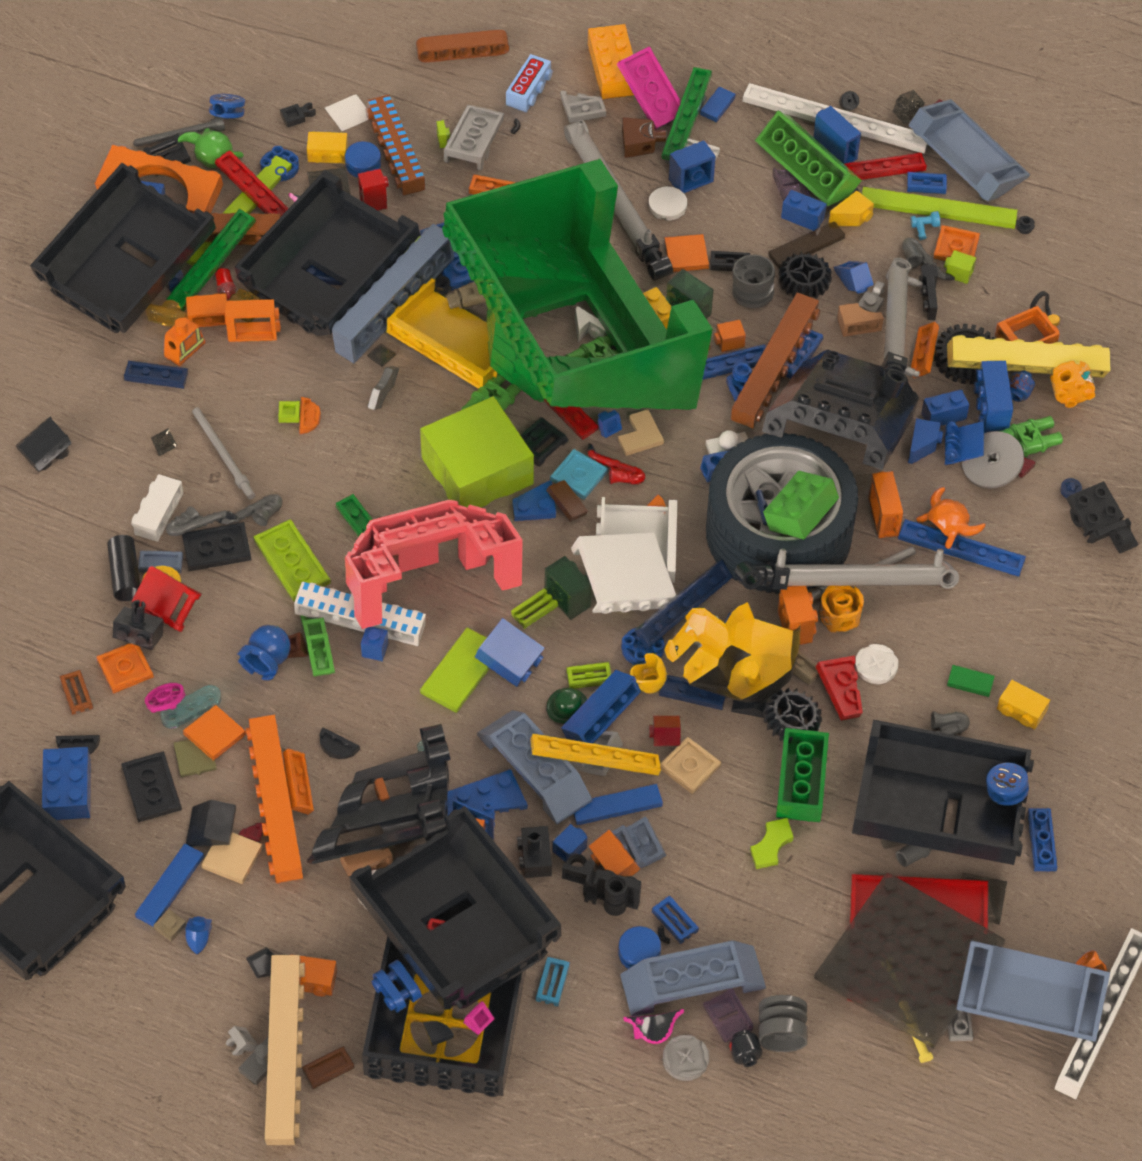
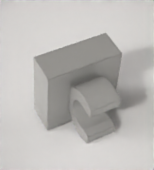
[226,1026,258,1056]

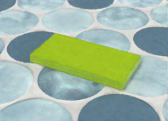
[253,519,331,602]
[420,627,490,713]

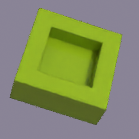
[436,120,450,148]
[278,401,300,423]

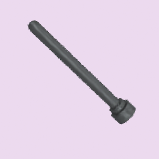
[133,116,225,147]

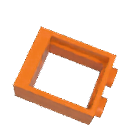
[225,299,281,342]
[995,306,1060,344]
[868,471,903,538]

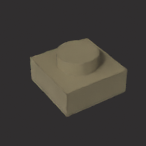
[153,909,186,942]

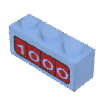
[506,54,553,112]

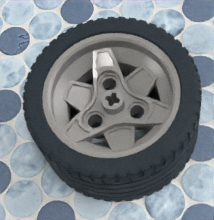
[706,433,858,594]

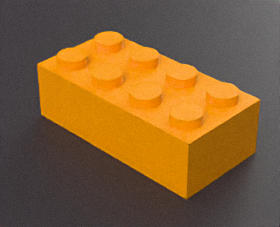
[588,24,634,99]

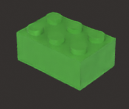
[763,470,839,539]

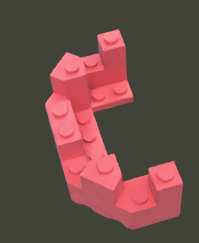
[345,500,523,629]

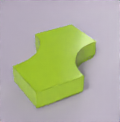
[750,818,794,869]

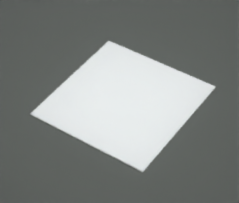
[325,94,368,131]

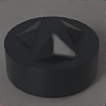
[839,91,859,111]

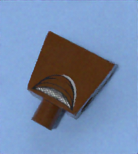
[622,117,666,158]

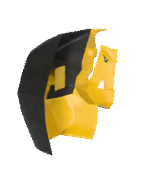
[664,602,801,703]

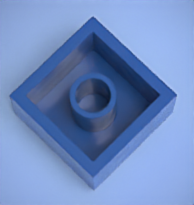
[669,140,716,193]

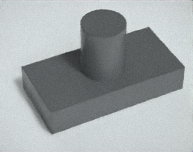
[239,1036,269,1085]

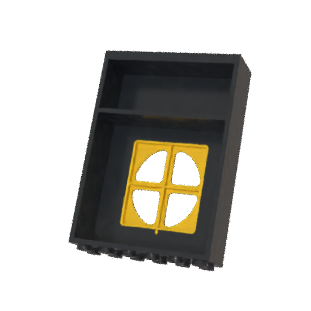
[362,898,526,1097]

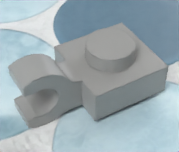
[858,281,885,312]

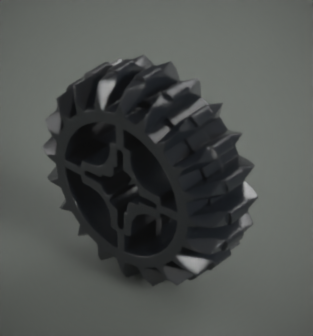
[778,252,832,299]
[763,687,822,744]

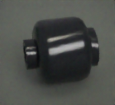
[729,1030,763,1067]

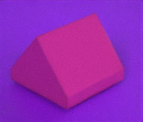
[463,1001,494,1035]

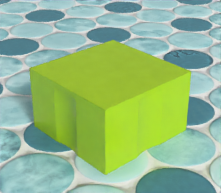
[420,396,534,508]

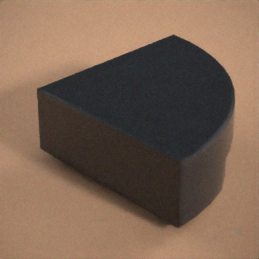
[423,1021,454,1046]

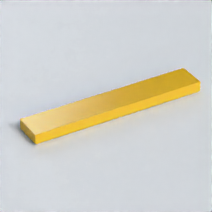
[530,734,661,775]

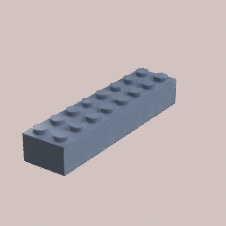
[332,224,454,364]

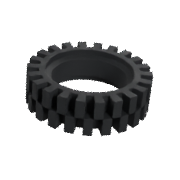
[934,324,995,384]

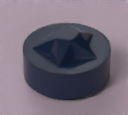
[1060,478,1082,498]

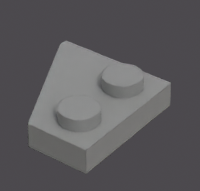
[560,91,606,123]

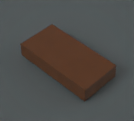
[546,480,588,522]
[302,1046,355,1089]

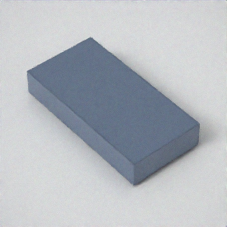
[138,551,183,573]

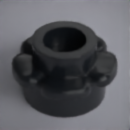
[1016,216,1035,234]
[434,276,452,294]

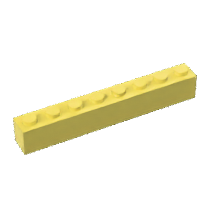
[947,335,1110,378]

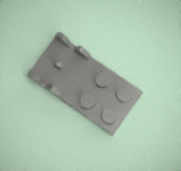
[444,105,504,171]

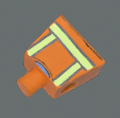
[164,317,205,367]

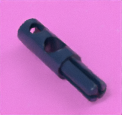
[755,490,768,526]

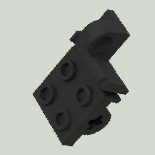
[1066,481,1139,554]
[562,854,641,916]

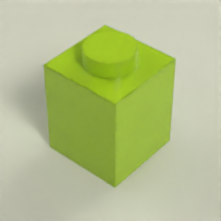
[944,250,976,284]

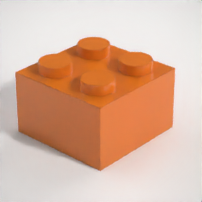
[778,586,818,645]

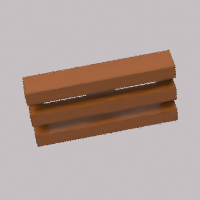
[59,670,93,715]

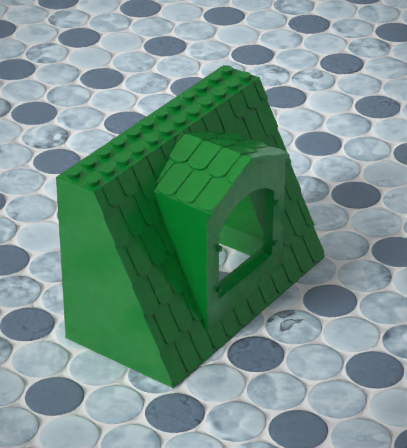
[442,159,713,410]

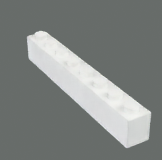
[1055,928,1142,1099]

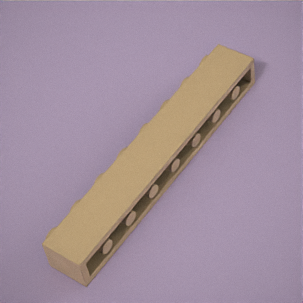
[265,955,305,1145]

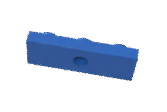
[1027,808,1058,871]

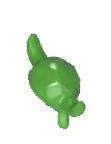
[178,128,244,176]

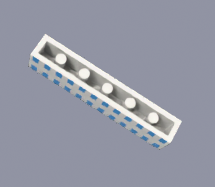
[294,582,426,646]

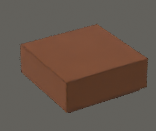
[374,777,389,801]

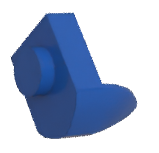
[186,916,212,954]

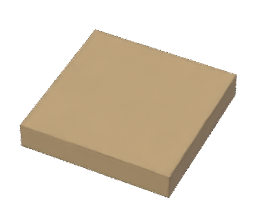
[660,737,721,794]
[201,832,263,885]

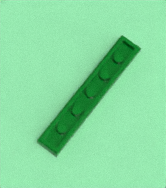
[662,67,712,161]
[167,208,256,312]

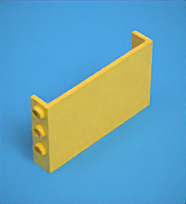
[387,279,498,389]

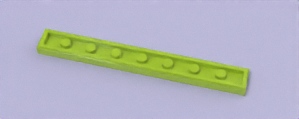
[187,155,292,266]
[862,187,1017,229]

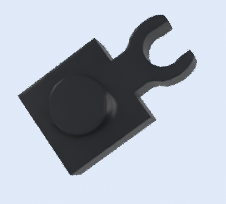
[280,102,316,128]

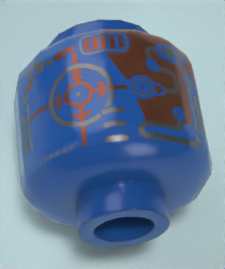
[1009,370,1035,402]

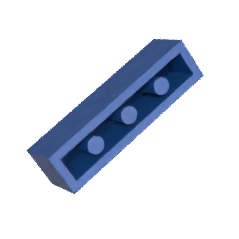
[561,670,641,744]

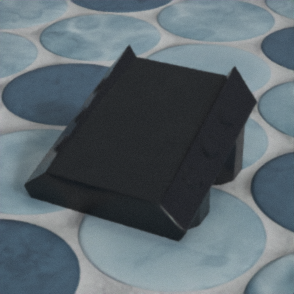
[16,416,72,472]

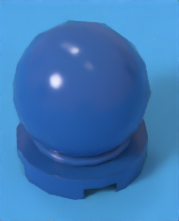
[237,624,291,680]

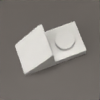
[575,307,607,342]

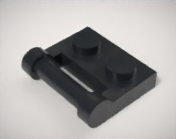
[143,133,191,177]
[520,417,569,467]

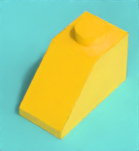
[828,191,874,226]

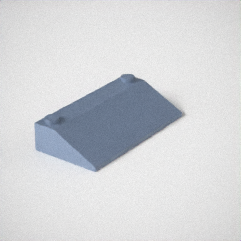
[909,99,1030,201]
[956,940,1110,1042]

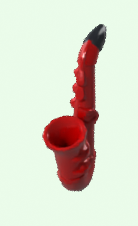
[587,443,646,485]

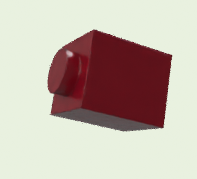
[649,715,681,746]

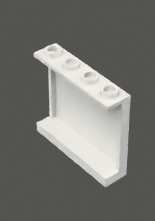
[596,497,677,583]
[571,532,676,614]

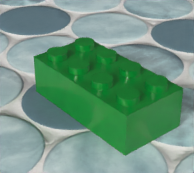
[776,728,829,823]

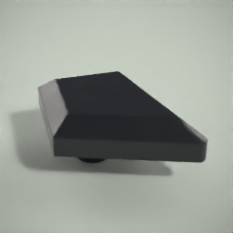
[246,947,275,978]

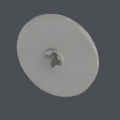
[962,431,1024,488]

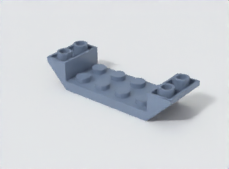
[477,710,592,825]
[620,940,766,1016]

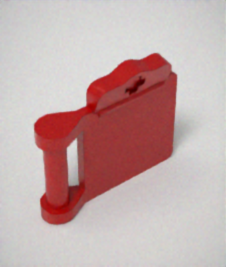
[132,566,202,632]

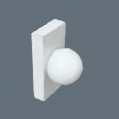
[706,430,748,454]

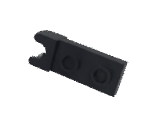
[919,265,938,320]

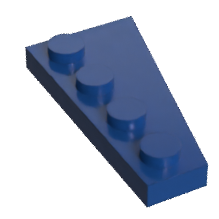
[447,769,528,815]

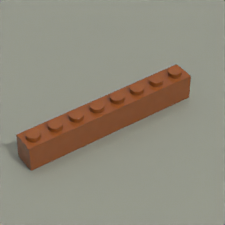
[731,293,821,428]

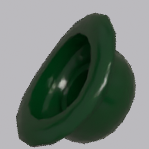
[546,688,587,724]

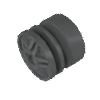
[732,254,775,308]
[759,995,808,1052]

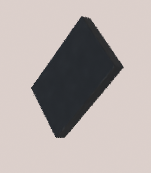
[182,522,252,571]
[121,751,182,822]

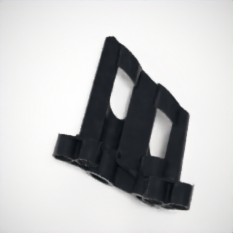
[307,724,451,864]

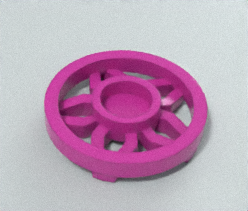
[145,683,186,713]

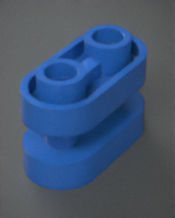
[371,960,422,1012]

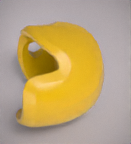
[629,653,667,694]

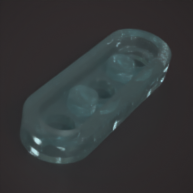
[160,685,222,729]

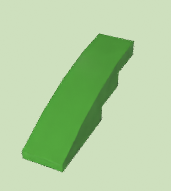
[300,615,335,677]

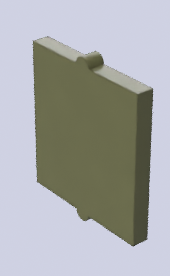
[174,740,217,777]

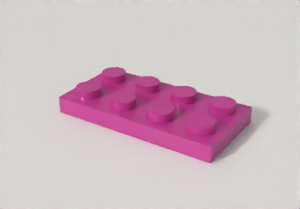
[617,46,681,130]

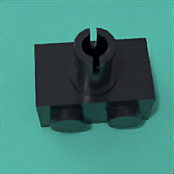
[113,600,164,650]
[517,826,552,878]

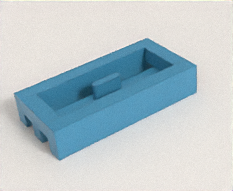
[536,957,570,1006]

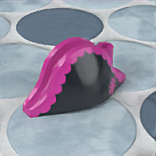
[623,1009,684,1044]

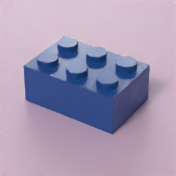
[974,360,1013,433]
[42,747,91,820]

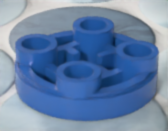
[260,146,299,182]
[621,628,665,665]

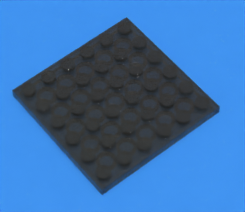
[814,872,1005,1049]

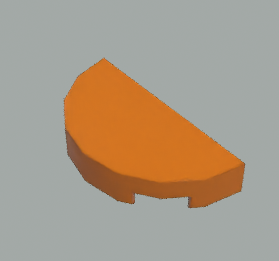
[299,397,321,434]

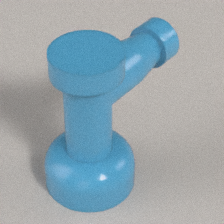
[910,211,940,240]

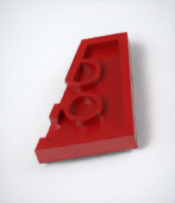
[815,655,863,721]

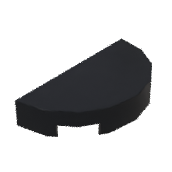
[319,727,360,759]
[55,735,100,754]

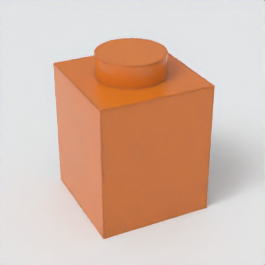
[714,320,746,352]

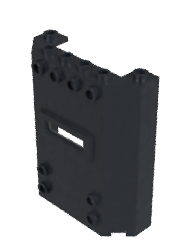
[30,163,216,333]
[235,170,420,336]
[762,350,919,470]
[852,720,1034,865]
[0,781,126,980]
[349,806,562,1010]

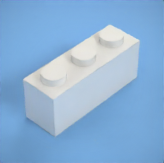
[131,474,183,542]

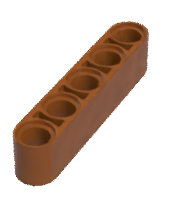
[416,30,510,63]

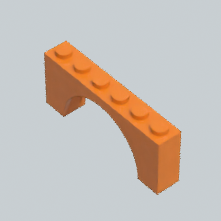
[95,145,223,213]

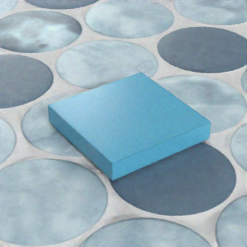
[550,449,608,500]

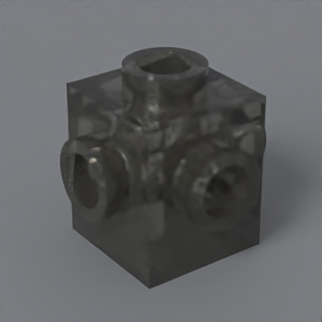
[893,90,925,124]

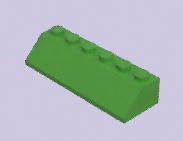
[755,110,862,206]

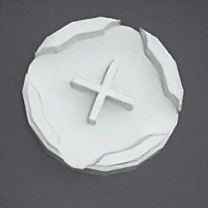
[649,187,687,221]
[855,644,898,684]

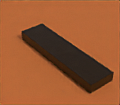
[768,221,845,269]

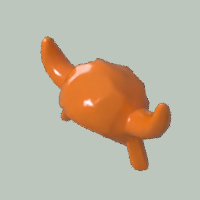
[916,487,986,549]

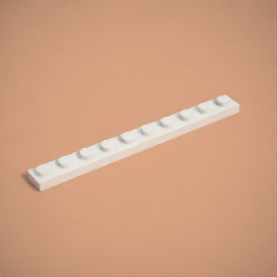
[743,83,928,153]

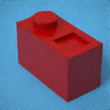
[358,169,389,211]

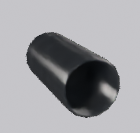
[107,535,140,601]

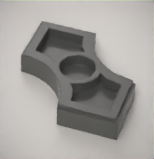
[368,366,399,410]

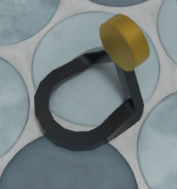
[1030,291,1060,326]

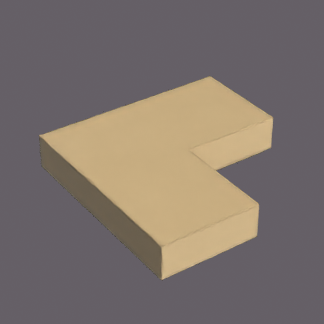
[618,409,664,456]

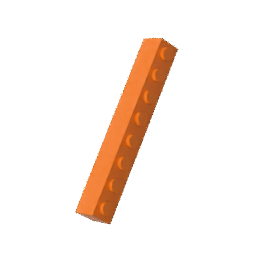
[246,715,303,883]

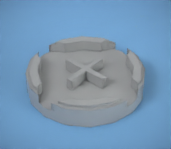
[663,1035,709,1081]

